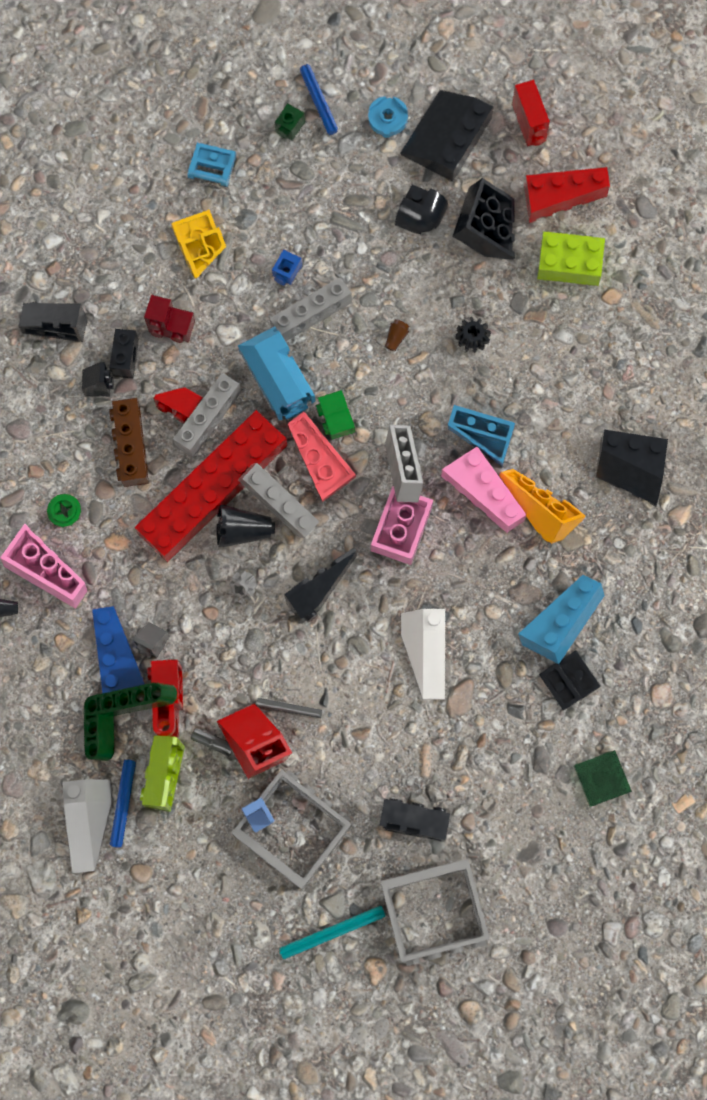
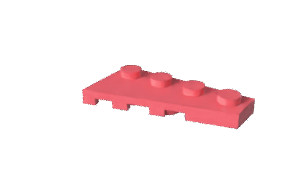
[288,412,356,502]

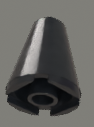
[216,505,275,547]

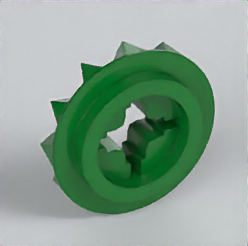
[47,494,82,528]

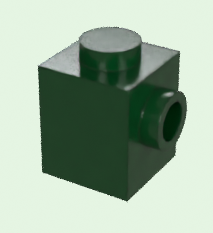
[275,103,305,141]

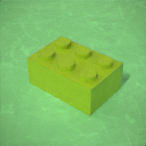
[537,231,605,286]

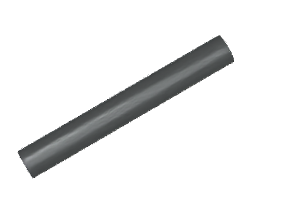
[256,698,322,718]

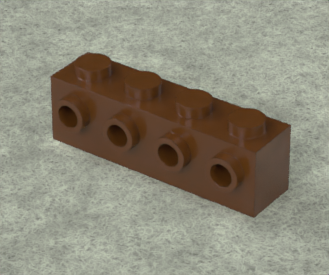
[109,398,149,487]

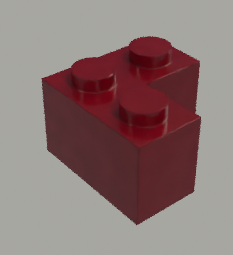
[144,295,196,343]

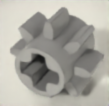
[229,571,258,599]

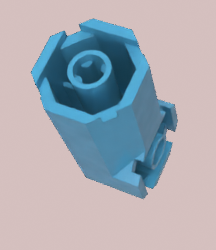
[238,326,316,421]

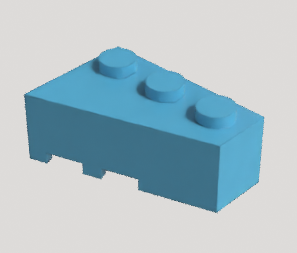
[448,405,515,467]

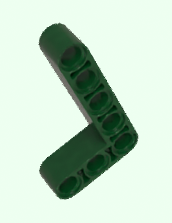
[84,682,177,761]

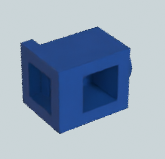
[272,249,302,285]

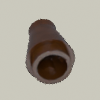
[384,319,410,352]

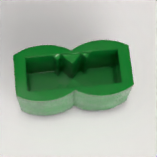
[315,390,355,440]

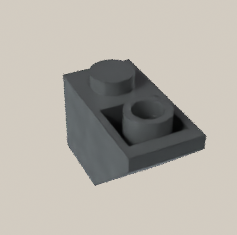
[133,622,170,658]

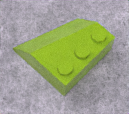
[140,736,185,812]

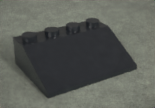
[400,90,493,182]

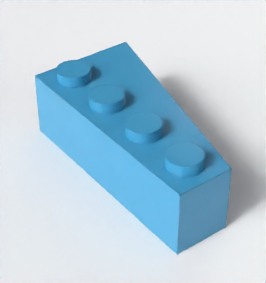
[518,575,605,664]

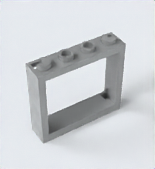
[231,770,352,890]
[381,859,490,966]

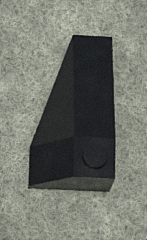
[284,548,357,624]

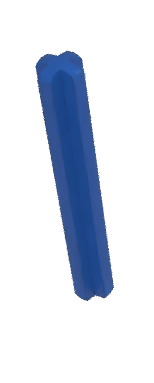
[300,64,338,135]
[110,759,136,848]

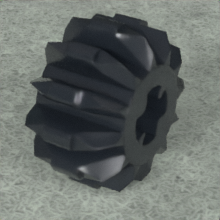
[455,317,491,353]

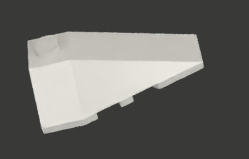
[401,609,445,700]

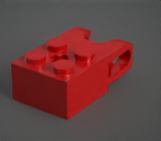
[147,659,183,737]

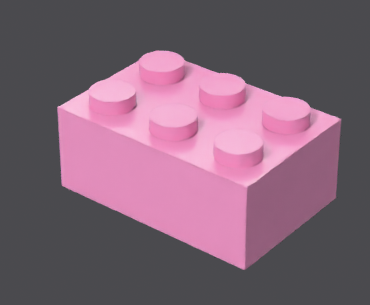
[371,486,433,565]

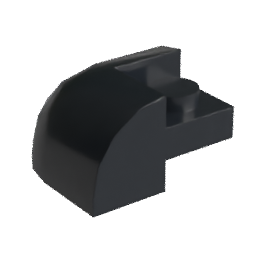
[395,184,448,234]

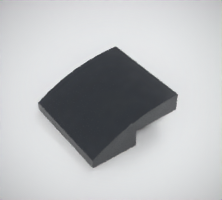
[539,650,601,711]

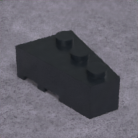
[379,798,450,842]

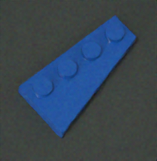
[92,606,145,693]

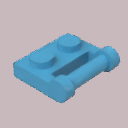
[188,142,236,187]

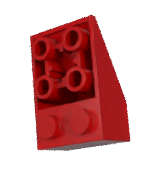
[217,703,292,779]

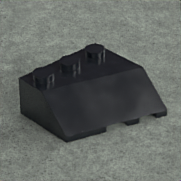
[453,178,515,260]
[596,429,668,507]

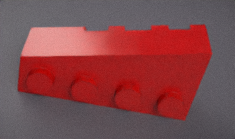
[524,167,610,223]

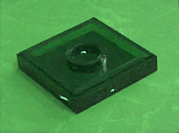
[573,750,632,807]

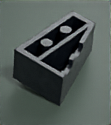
[18,302,88,342]

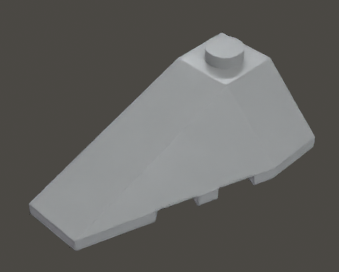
[62,779,112,874]

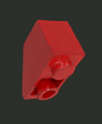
[154,387,203,423]

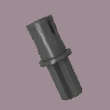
[191,729,232,757]

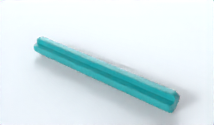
[279,906,386,959]

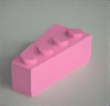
[441,447,526,533]
[0,524,88,609]

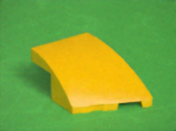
[171,209,226,279]

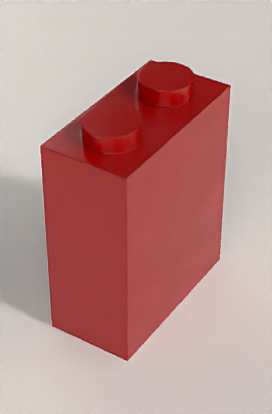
[512,80,550,147]

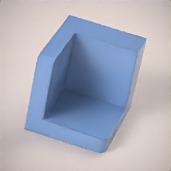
[242,797,275,832]

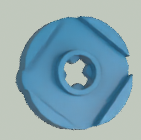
[368,96,408,138]

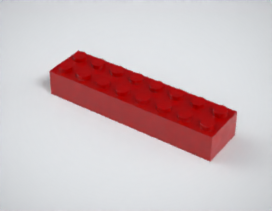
[134,410,288,563]

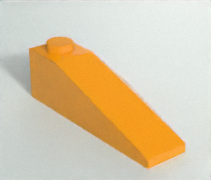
[499,469,586,544]

